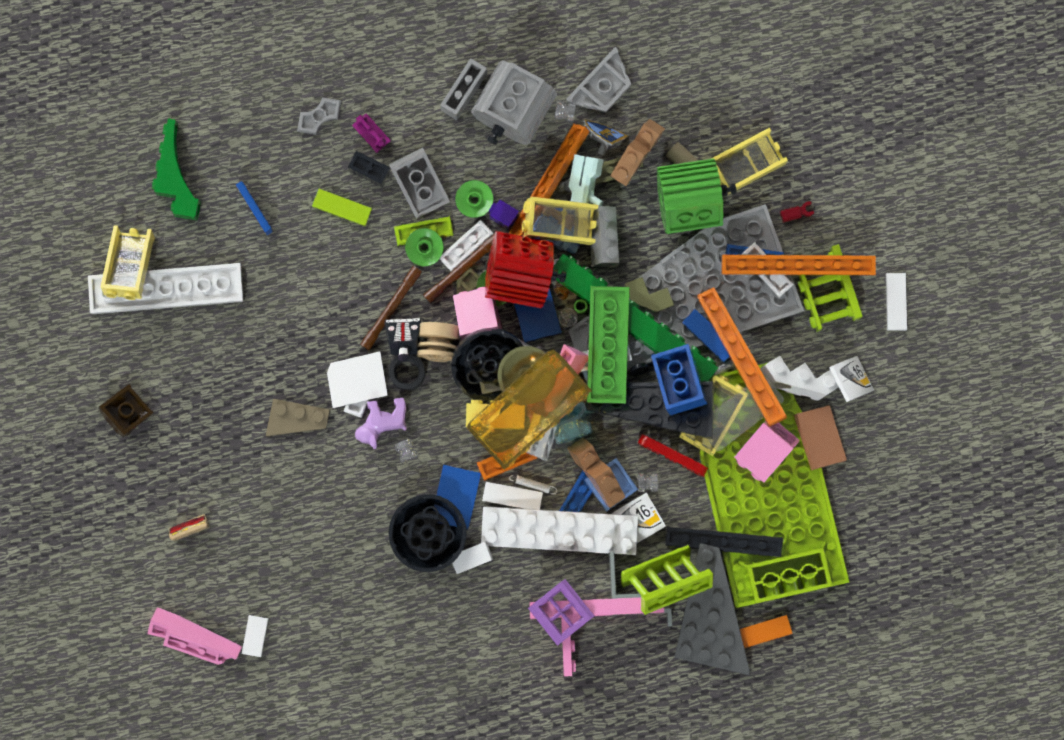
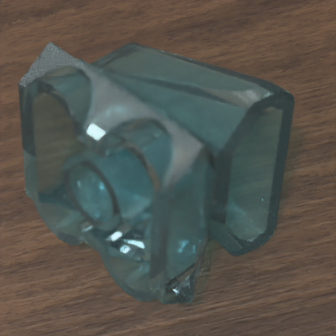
[548,402,593,445]

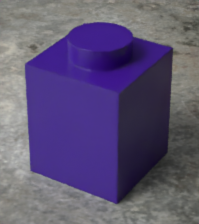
[489,200,519,230]

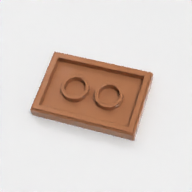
[794,405,847,470]

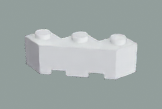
[760,356,839,401]

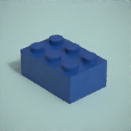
[651,344,707,415]

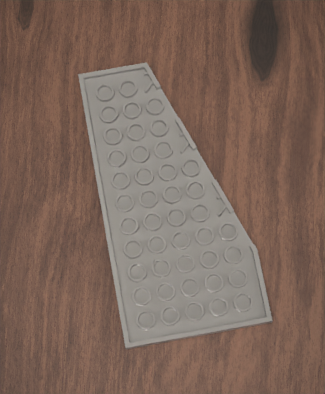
[568,204,804,384]

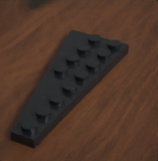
[560,381,714,439]

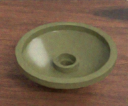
[497,346,556,405]

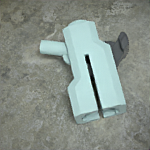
[559,154,604,206]

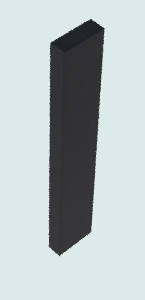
[665,527,784,557]

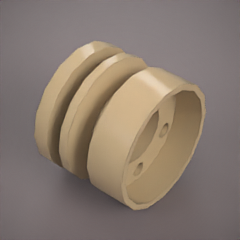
[417,322,460,362]

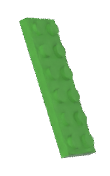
[587,286,630,404]

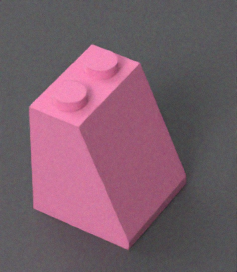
[453,287,502,339]
[734,421,800,482]

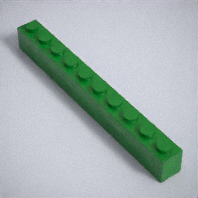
[553,254,718,381]

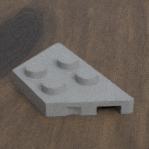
[566,47,631,113]

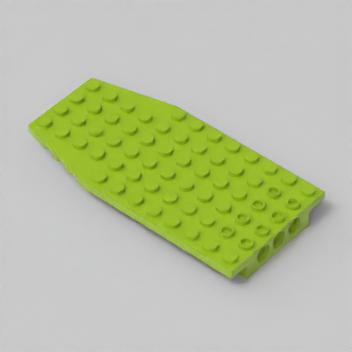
[700,363,849,608]

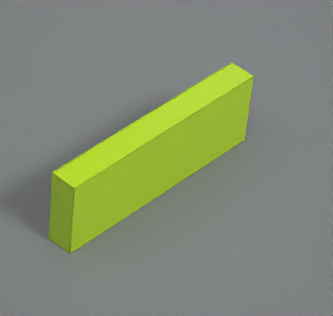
[312,189,372,226]
[394,216,454,246]

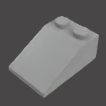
[389,147,450,219]

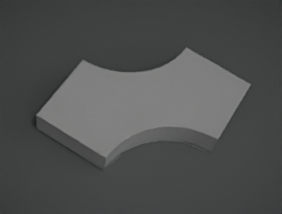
[297,97,341,135]

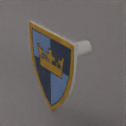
[583,120,628,155]

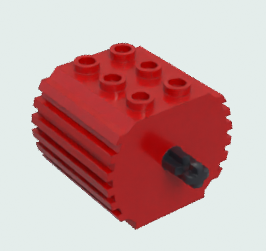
[485,231,566,308]

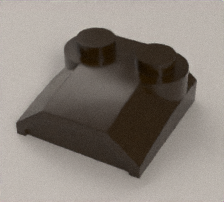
[98,384,154,437]

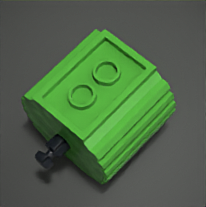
[657,158,737,234]

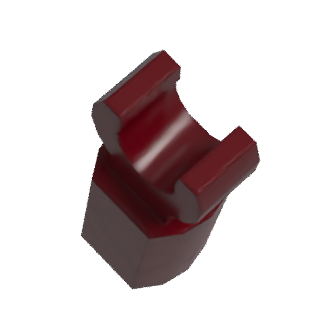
[779,201,814,223]

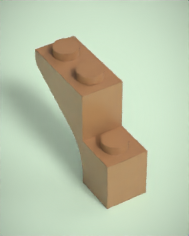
[611,119,665,186]
[567,437,625,508]

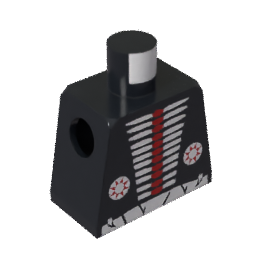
[385,318,421,361]

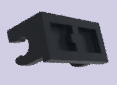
[348,151,390,188]

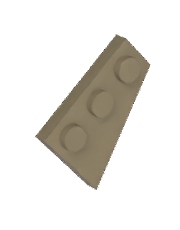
[266,399,330,437]

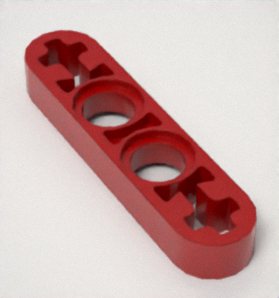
[637,434,708,477]

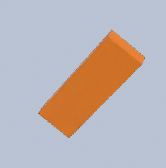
[477,443,537,481]
[740,615,793,648]

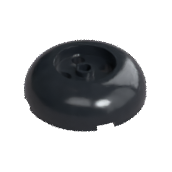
[451,328,526,401]
[389,494,467,572]

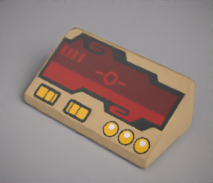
[169,514,209,541]

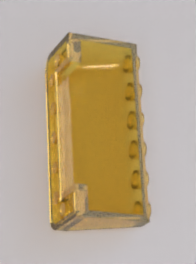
[467,350,592,470]

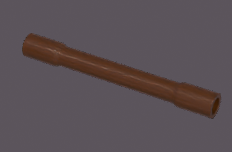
[423,233,495,303]
[360,266,422,351]

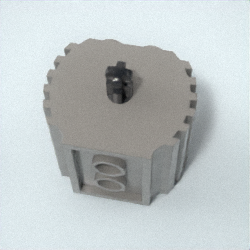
[471,60,557,145]

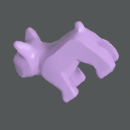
[355,398,407,449]

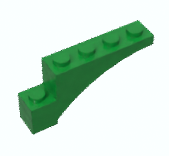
[152,118,201,221]

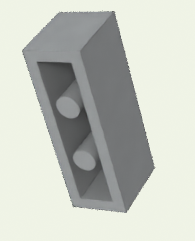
[440,58,487,120]
[590,206,619,267]

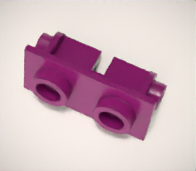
[352,113,391,153]

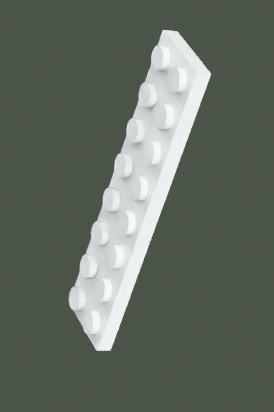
[88,263,244,314]
[481,507,638,555]

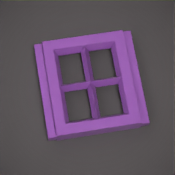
[528,579,594,646]

